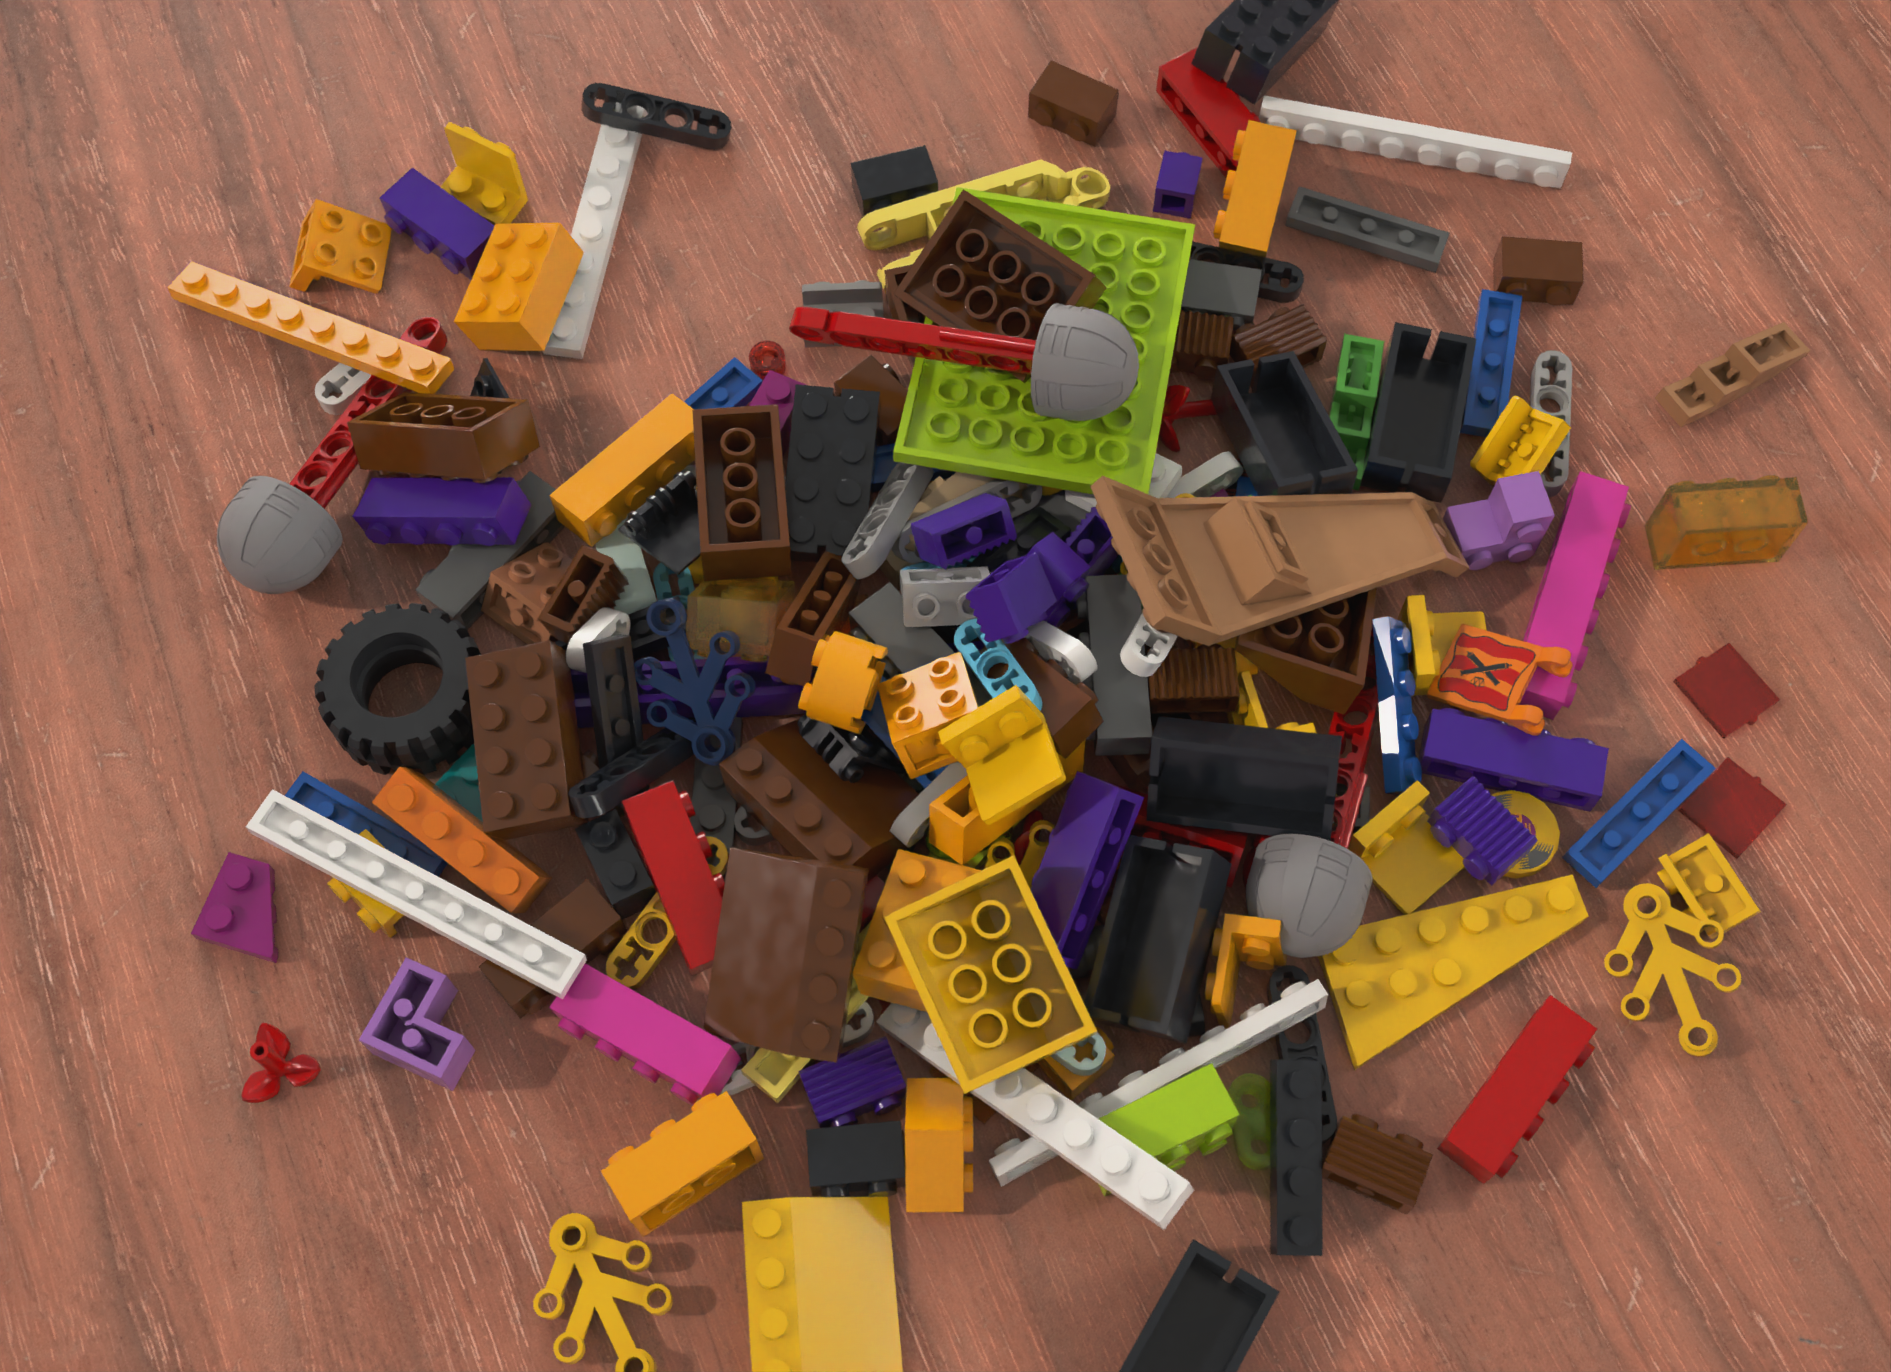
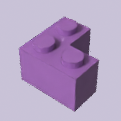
[1443,471,1555,570]
[359,957,475,1091]

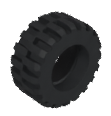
[314,603,481,775]

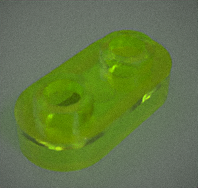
[1228,1073,1270,1170]

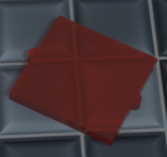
[1673,643,1780,739]
[1678,757,1787,859]

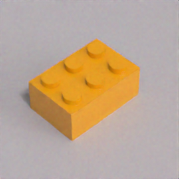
[1213,120,1297,258]
[454,223,584,351]
[852,849,982,1012]
[601,1091,765,1237]

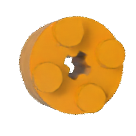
[798,631,888,734]

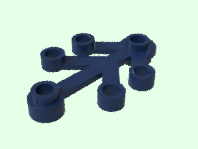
[634,598,755,765]

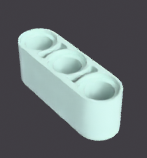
[595,517,657,614]

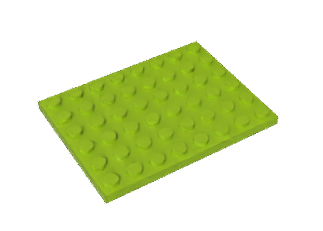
[893,187,1195,495]

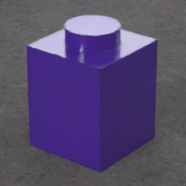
[1153,150,1203,219]

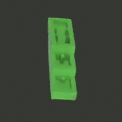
[1329,334,1384,491]

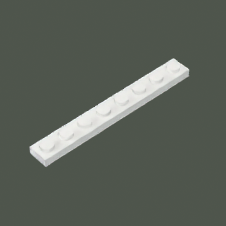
[1259,96,1572,189]
[543,103,648,359]
[246,789,587,999]
[989,979,1328,1187]
[876,1003,1194,1230]

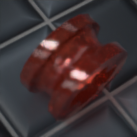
[749,341,786,380]

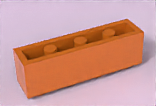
[372,766,553,913]

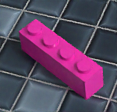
[549,964,741,1106]

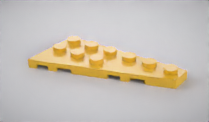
[1318,874,1588,1070]

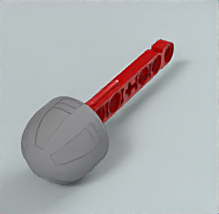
[789,303,1139,421]
[217,317,447,594]
[1246,627,1379,958]

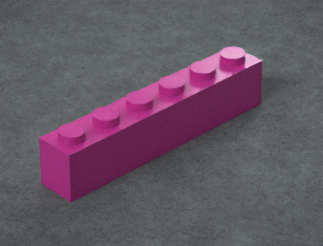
[1519,471,1631,720]

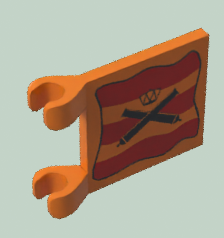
[1427,624,1573,736]

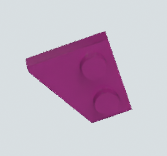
[191,852,278,963]

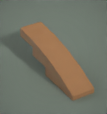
[1655,322,1810,428]

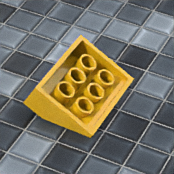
[884,856,1097,1094]
[742,1197,903,1372]

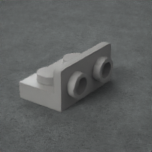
[802,280,884,347]
[900,567,990,627]

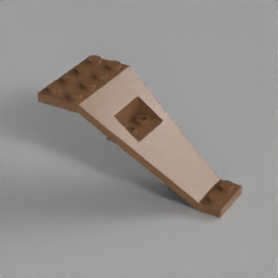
[1090,475,1470,646]

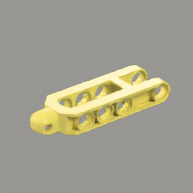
[857,160,1110,294]

